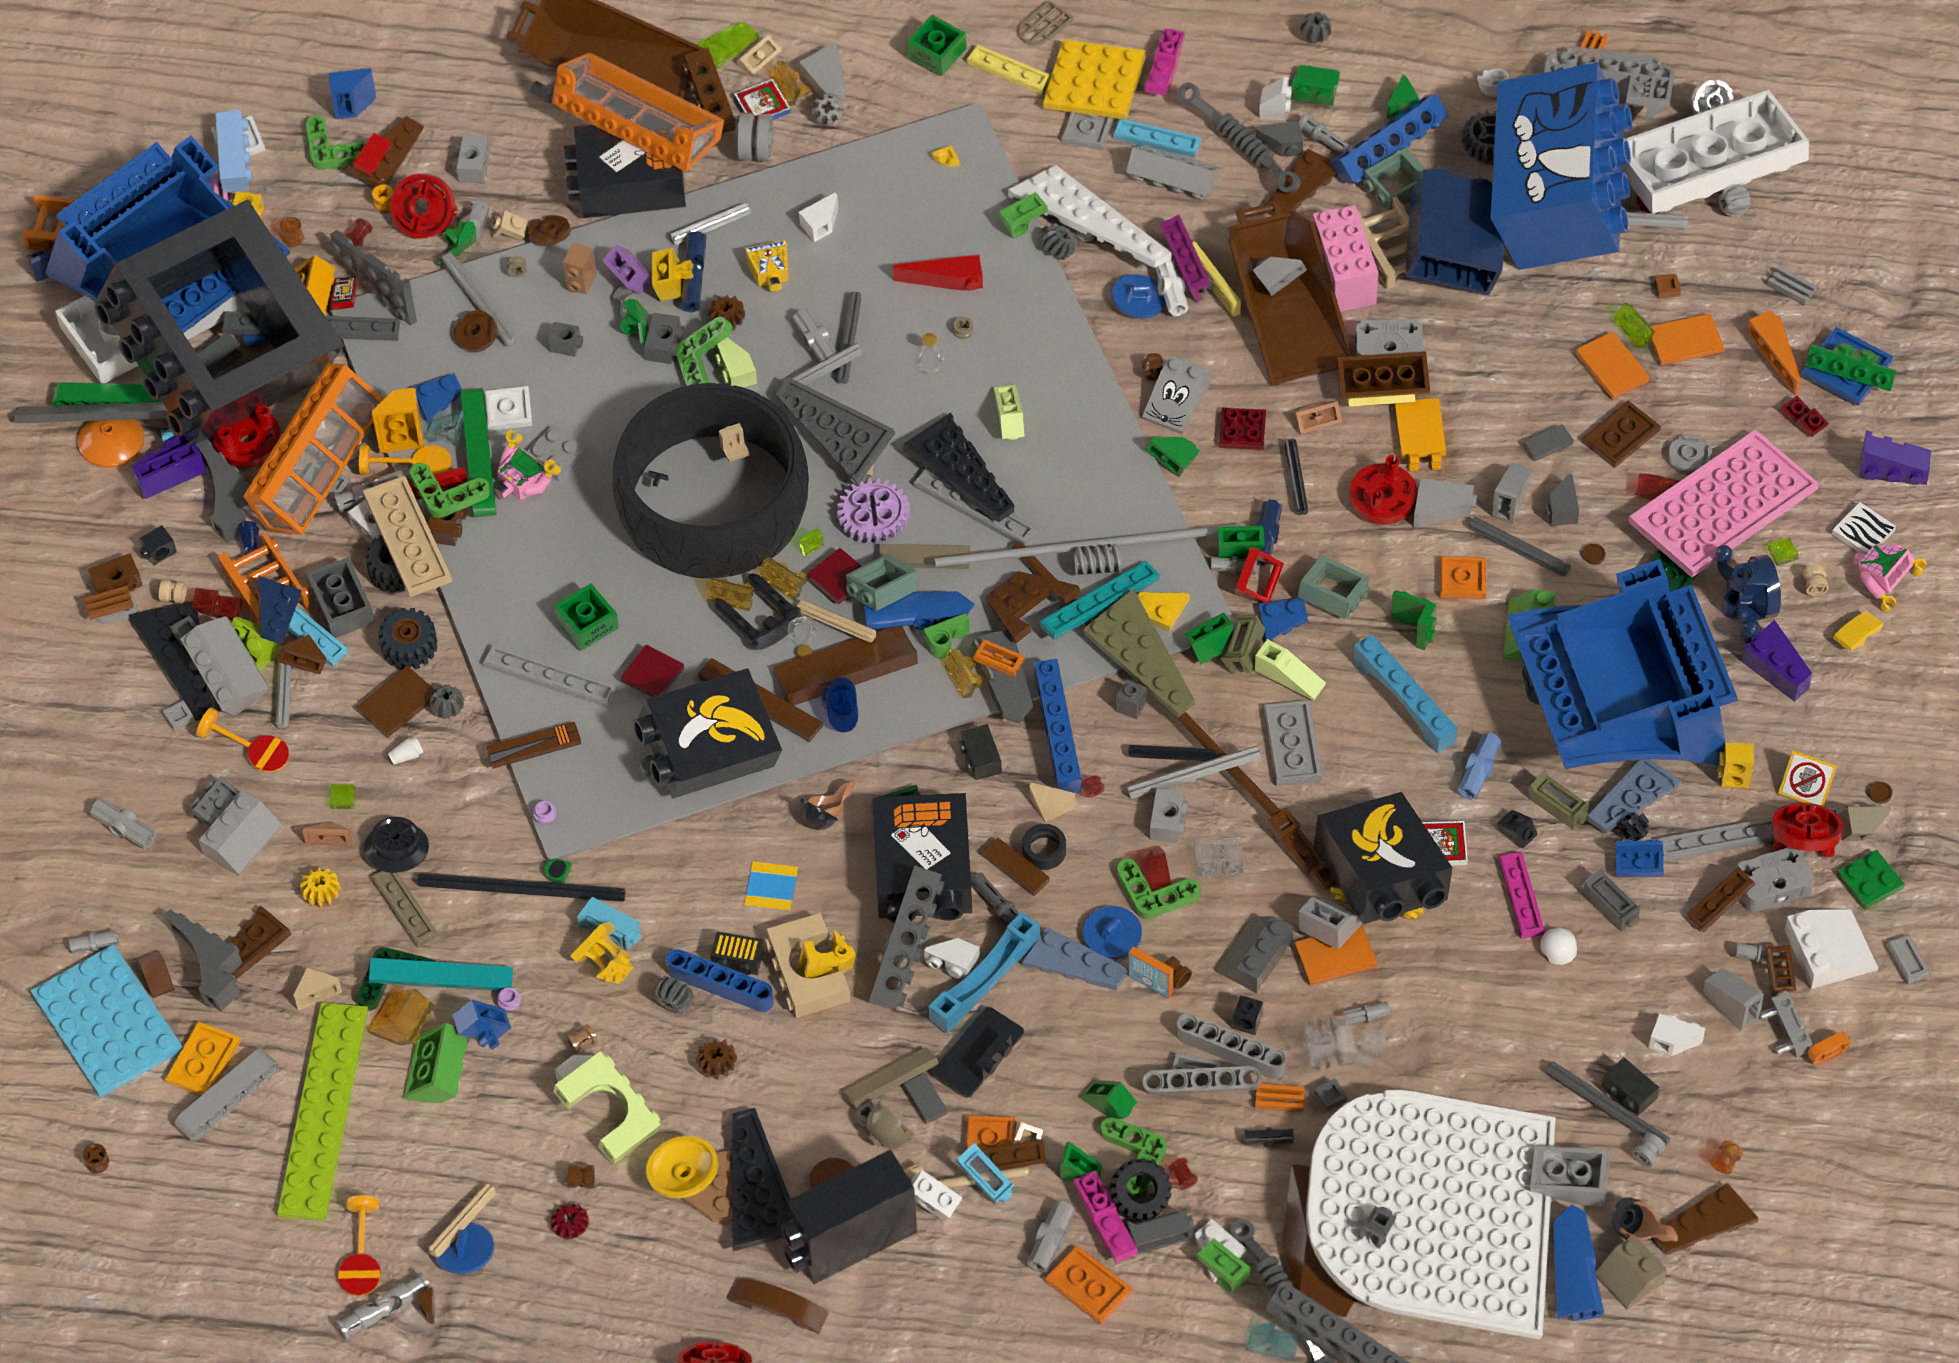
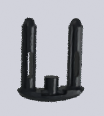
[713,573,801,650]

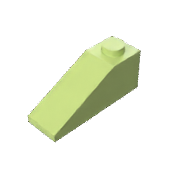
[994,384,1025,440]

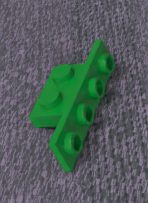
[1805,343,1897,392]

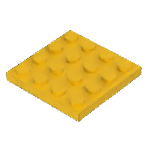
[1043,39,1146,120]

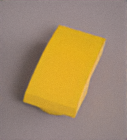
[1833,611,1884,651]

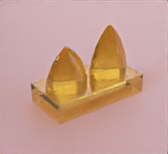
[770,61,812,106]
[760,557,807,600]
[706,577,754,611]
[943,648,985,699]

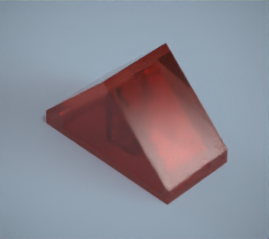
[1137,846,1171,891]

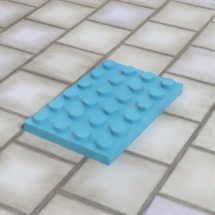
[31,944,183,1098]

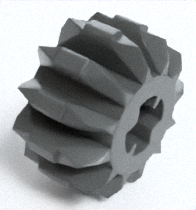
[1040,223,1078,260]
[652,976,694,1014]

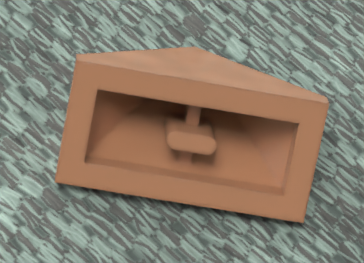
[1295,401,1343,434]
[303,821,352,846]

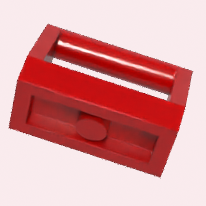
[1234,547,1284,604]

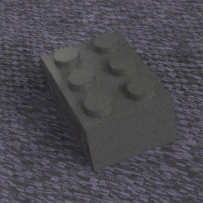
[306,557,375,638]

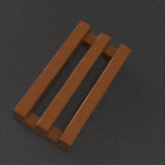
[84,586,134,620]

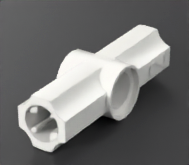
[1156,259,1188,316]

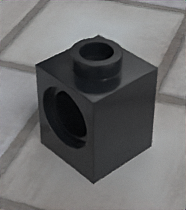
[139,525,177,565]
[1233,995,1263,1035]

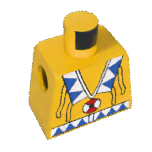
[745,240,789,292]

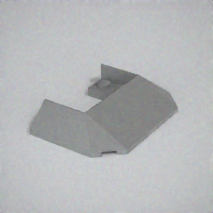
[1544,46,1675,121]

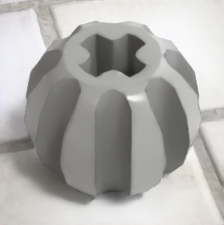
[812,94,844,125]
[1719,185,1751,216]

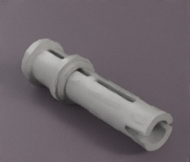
[1299,113,1352,154]

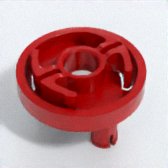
[390,173,458,239]
[214,405,281,468]
[1349,455,1417,525]
[1771,803,1843,857]
[677,1341,752,1363]

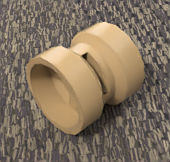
[1803,565,1829,596]
[159,579,187,604]

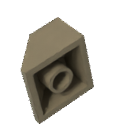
[1596,1234,1667,1310]

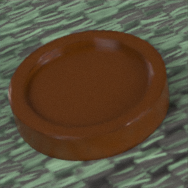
[1583,544,1606,565]
[1869,782,1893,804]

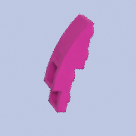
[1145,28,1185,96]
[1074,1171,1138,1263]

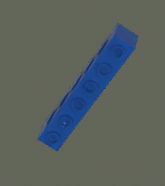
[1330,94,1448,184]
[1034,659,1081,793]

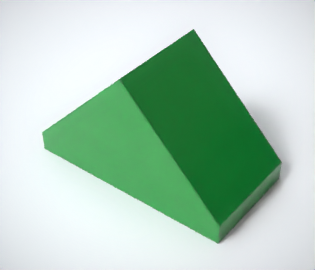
[1386,74,1419,120]
[1060,1141,1103,1182]

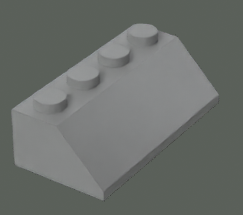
[1126,144,1223,199]
[181,616,270,716]

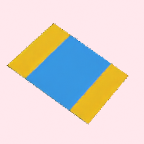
[744,862,798,911]

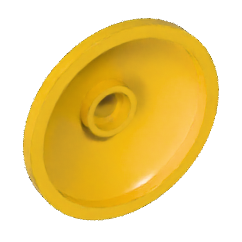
[646,1136,718,1198]

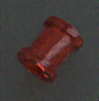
[346,218,373,247]
[1168,1158,1198,1190]

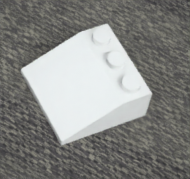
[1784,909,1878,989]

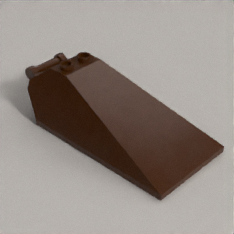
[506,0,705,99]
[1229,199,1354,386]

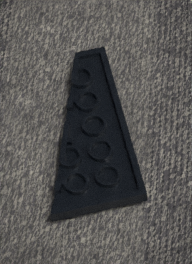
[903,412,1015,523]
[129,601,217,721]
[732,1108,791,1252]

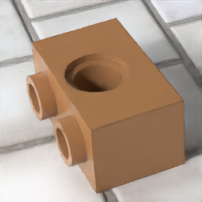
[563,242,597,294]

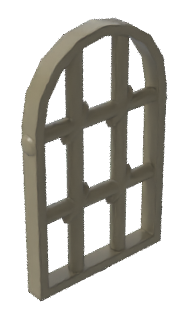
[1019,0,1074,46]

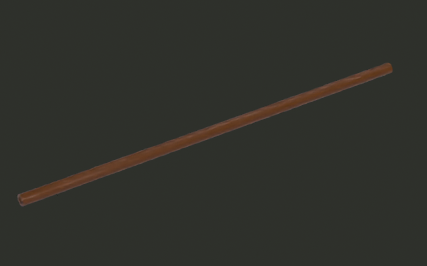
[1012,541,1281,817]

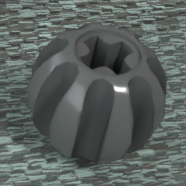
[1300,11,1332,44]
[430,685,464,719]

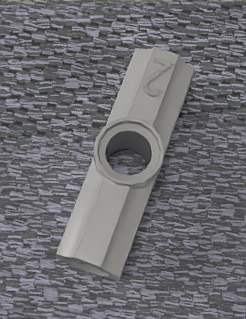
[793,308,837,362]
[90,798,157,849]
[1027,1200,1074,1273]

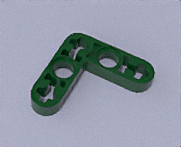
[357,947,436,1011]

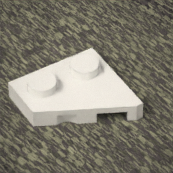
[1195,1219,1247,1284]

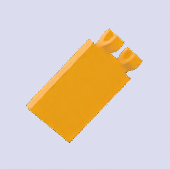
[1394,398,1446,472]

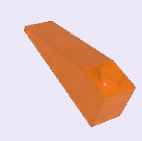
[1747,310,1801,395]

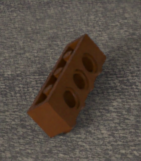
[682,48,736,134]

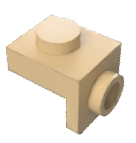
[491,210,528,241]
[719,423,749,462]

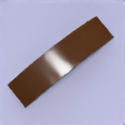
[1267,808,1336,890]
[729,1279,829,1334]

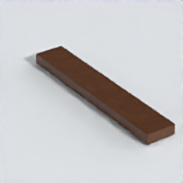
[698,658,823,742]

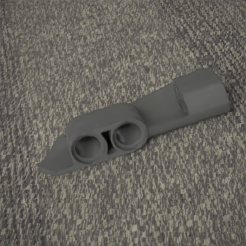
[971,631,1033,723]

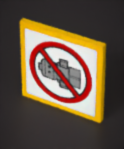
[1778,750,1837,806]

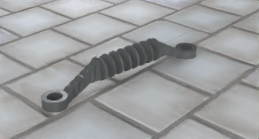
[1177,82,1300,194]
[1230,1219,1336,1363]

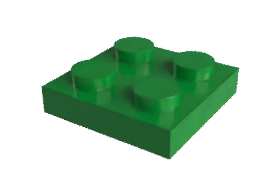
[1837,850,1904,909]

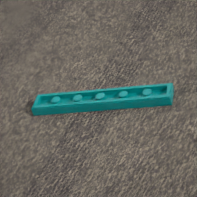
[1039,561,1160,640]
[369,958,513,991]

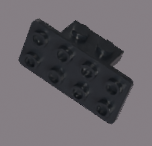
[932,1007,1024,1098]

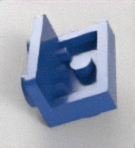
[1616,839,1664,877]

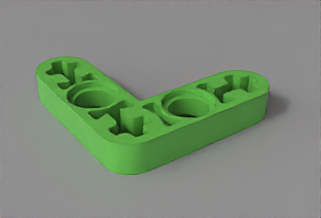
[306,115,367,170]
[676,317,732,386]
[410,463,490,518]
[1117,859,1200,920]
[1101,1117,1167,1199]

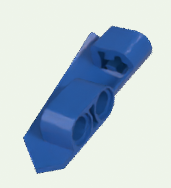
[864,591,975,630]
[1554,1204,1604,1321]

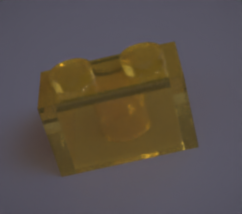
[367,988,435,1046]

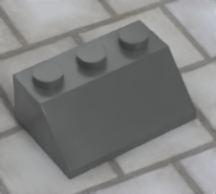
[1216,916,1294,993]

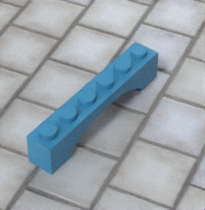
[1353,634,1457,754]
[929,912,1040,1034]

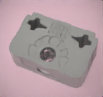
[1355,319,1423,356]
[1735,847,1814,913]

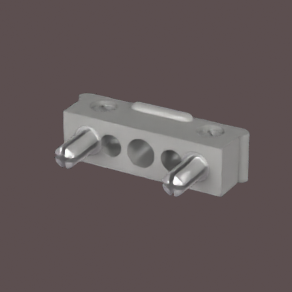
[1760,991,1813,1058]

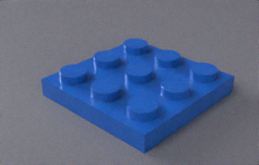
[1801,327,1894,406]

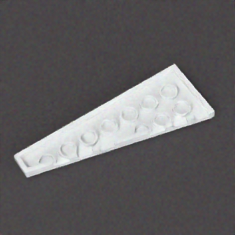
[1008,165,1171,268]

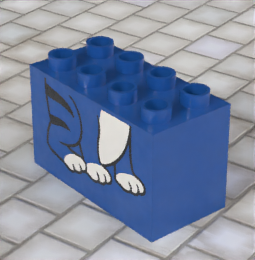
[1491,62,1632,270]

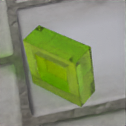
[799,527,824,557]
[1768,537,1799,566]
[330,784,356,809]

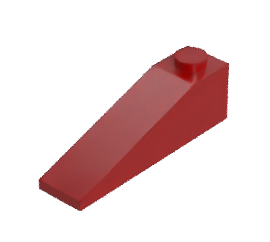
[893,254,983,291]

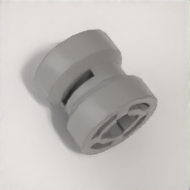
[1632,1133,1666,1167]

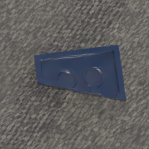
[257,576,302,645]

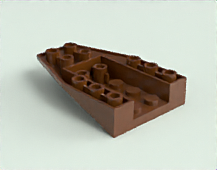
[1282,1164,1356,1317]

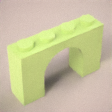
[553,1051,661,1165]

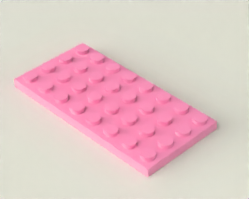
[1628,429,1819,577]

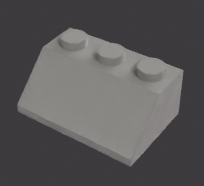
[199,790,282,876]

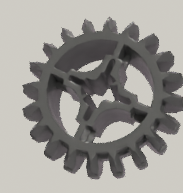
[1461,110,1496,163]

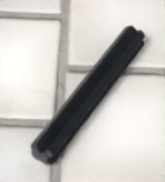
[1285,439,1308,515]
[1128,745,1218,761]

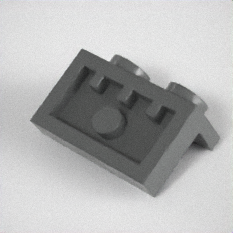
[189,776,240,827]

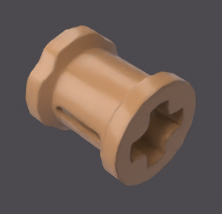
[566,1024,598,1054]

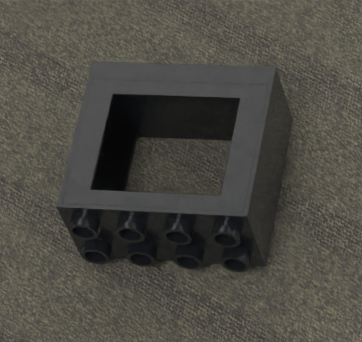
[95,199,344,446]

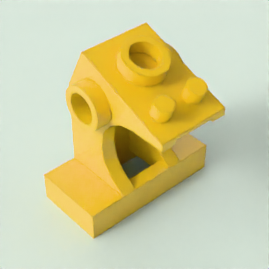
[571,922,634,984]
[797,930,856,979]

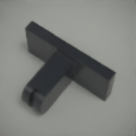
[648,470,669,487]

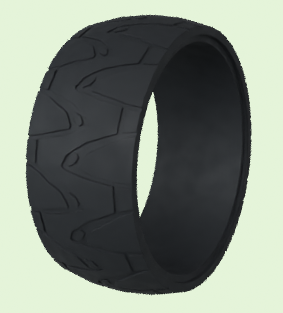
[613,383,809,579]

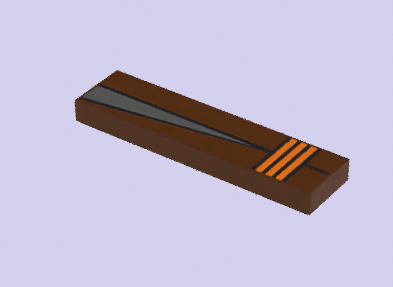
[486,722,581,769]

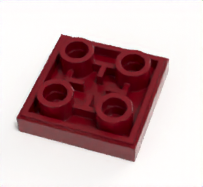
[1219,407,1266,450]
[807,548,862,605]
[621,644,685,697]

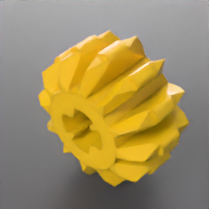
[300,867,341,908]

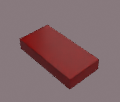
[353,132,392,177]

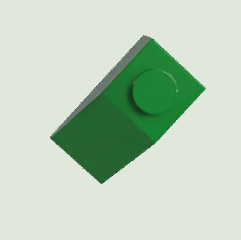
[1145,437,1200,477]
[1217,526,1265,559]
[1184,612,1234,665]
[1080,1080,1138,1119]

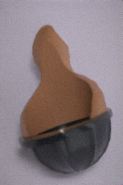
[799,780,856,830]
[1612,1197,1678,1242]

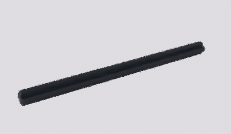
[418,873,626,902]

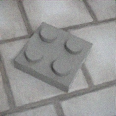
[527,426,587,481]

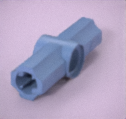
[1458,733,1501,800]

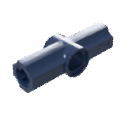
[1256,499,1282,566]

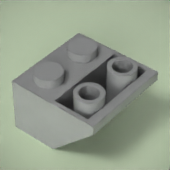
[1299,897,1362,950]

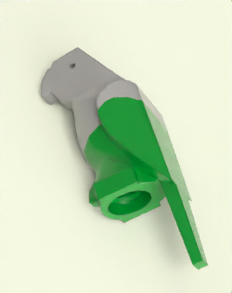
[438,200,489,266]
[613,285,648,346]

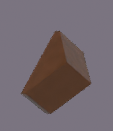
[277,634,327,674]
[137,951,175,998]

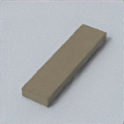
[879,544,970,569]
[372,871,438,948]
[844,1047,939,1108]

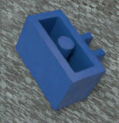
[453,1000,511,1050]

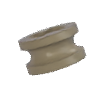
[507,256,527,277]
[953,317,973,339]

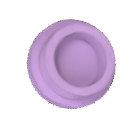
[533,801,557,824]
[497,988,521,1011]

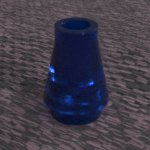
[237,521,259,555]

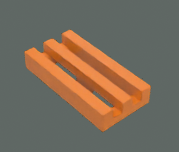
[1577,29,1609,57]
[973,639,1025,677]
[1255,1084,1305,1112]

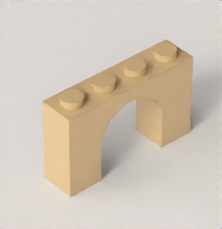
[764,913,850,1018]

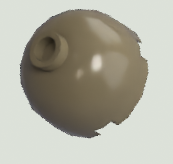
[866,1101,913,1148]

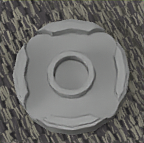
[1667,435,1713,475]

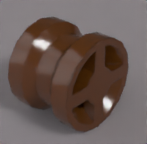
[1141,353,1164,380]
[83,1143,110,1174]

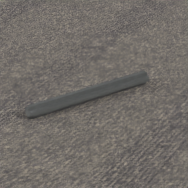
[1546,1061,1670,1146]

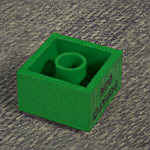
[907,14,967,76]
[554,583,619,651]

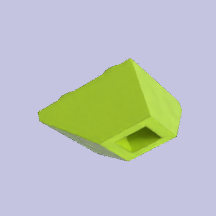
[232,617,281,672]

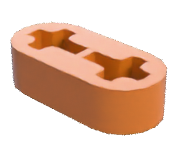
[1807,1031,1852,1065]

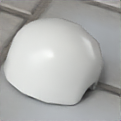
[1477,69,1510,98]
[1540,927,1577,965]

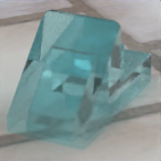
[424,410,464,447]
[1246,1321,1300,1361]

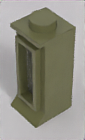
[1221,615,1265,673]
[1529,770,1589,829]

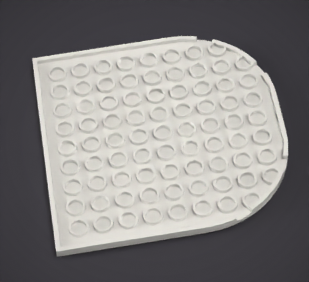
[1306,1090,1555,1340]

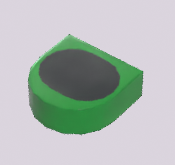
[545,859,572,883]

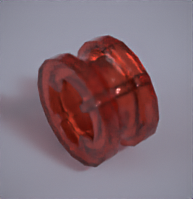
[1081,775,1105,797]

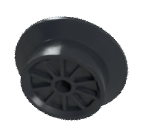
[364,817,429,873]

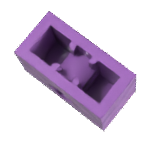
[602,244,652,294]

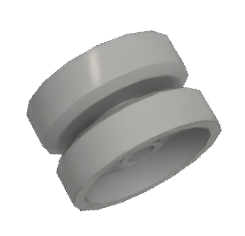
[738,113,774,162]

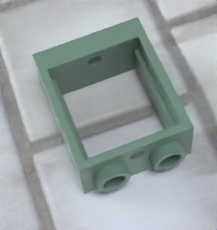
[1363,148,1426,210]
[846,554,919,611]
[1298,555,1370,619]

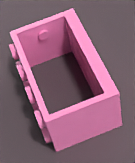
[1313,205,1378,312]

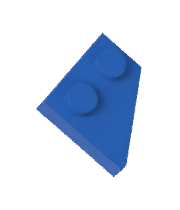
[413,373,462,423]
[1259,598,1308,642]

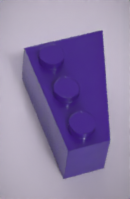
[1859,430,1931,485]
[131,435,206,499]
[1742,620,1812,702]

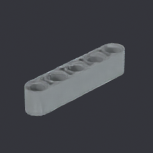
[1177,1013,1286,1079]
[175,1049,279,1141]
[1142,1066,1262,1095]

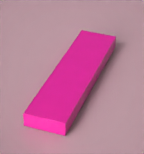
[1499,851,1545,939]

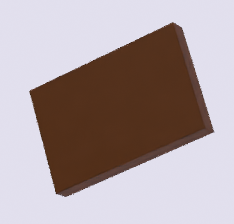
[1582,400,1661,468]
[356,666,435,738]

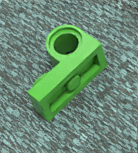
[999,192,1048,238]
[924,613,970,659]
[1197,1238,1250,1293]

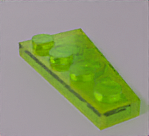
[696,21,758,77]

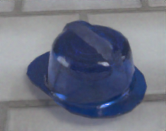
[821,677,858,733]

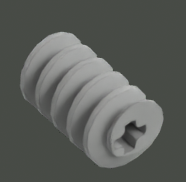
[1074,544,1121,576]

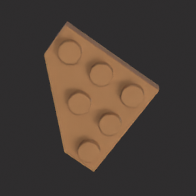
[679,1151,732,1222]

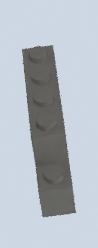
[195,439,252,542]
[164,910,242,1012]

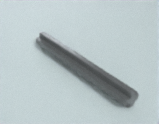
[836,291,862,384]
[1469,517,1571,576]

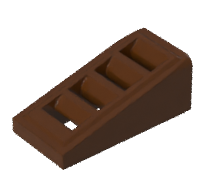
[1765,945,1797,994]

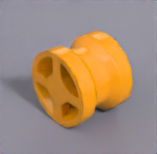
[372,185,393,212]

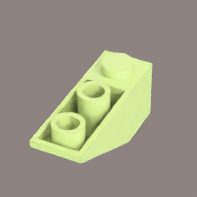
[711,331,757,387]
[1255,639,1326,701]

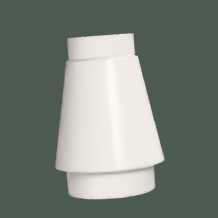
[388,736,424,765]

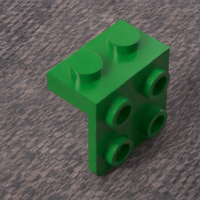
[1291,65,1340,106]
[1391,590,1437,650]

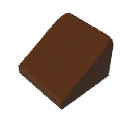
[416,1287,435,1324]

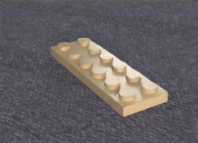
[363,476,452,597]

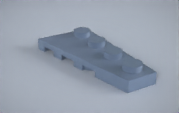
[1587,760,1681,834]
[1023,927,1128,991]

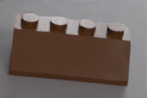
[1337,351,1430,399]

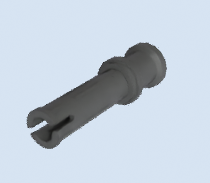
[971,873,1020,925]

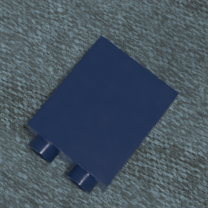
[1405,169,1504,296]

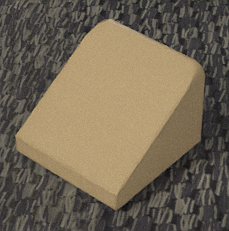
[1013,1122,1043,1143]

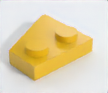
[1138,592,1190,632]

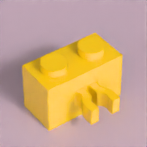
[652,248,693,301]

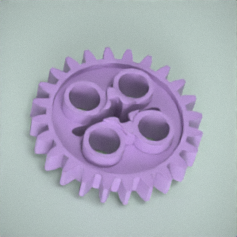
[837,478,910,544]

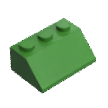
[1503,590,1556,661]
[404,1022,468,1103]

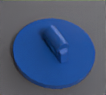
[1112,274,1166,319]
[1083,906,1142,959]
[434,1223,495,1274]

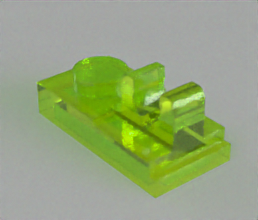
[1613,303,1655,349]

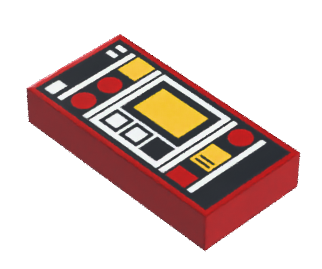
[331,276,357,310]

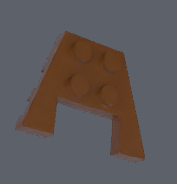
[985,571,1081,643]

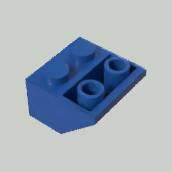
[329,68,376,120]

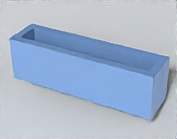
[216,110,252,193]

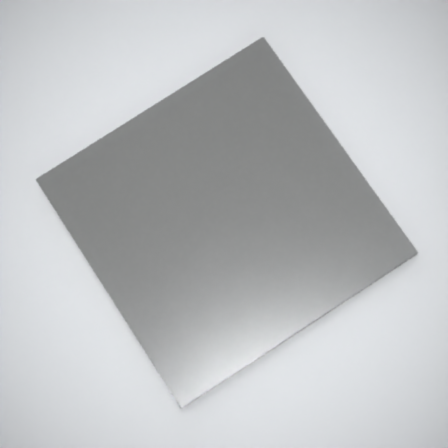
[330,103,1236,861]

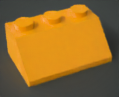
[294,255,335,316]
[372,388,424,453]

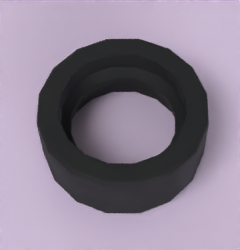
[1022,824,1066,870]

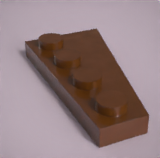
[347,116,425,187]
[1266,148,1337,216]
[230,905,292,979]
[1651,1182,1759,1255]

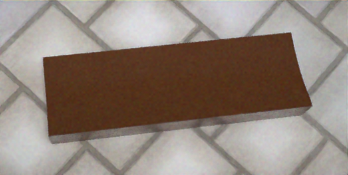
[773,626,918,705]

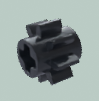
[1620,812,1649,841]

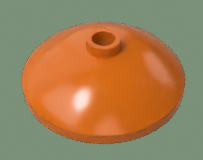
[77,419,144,468]

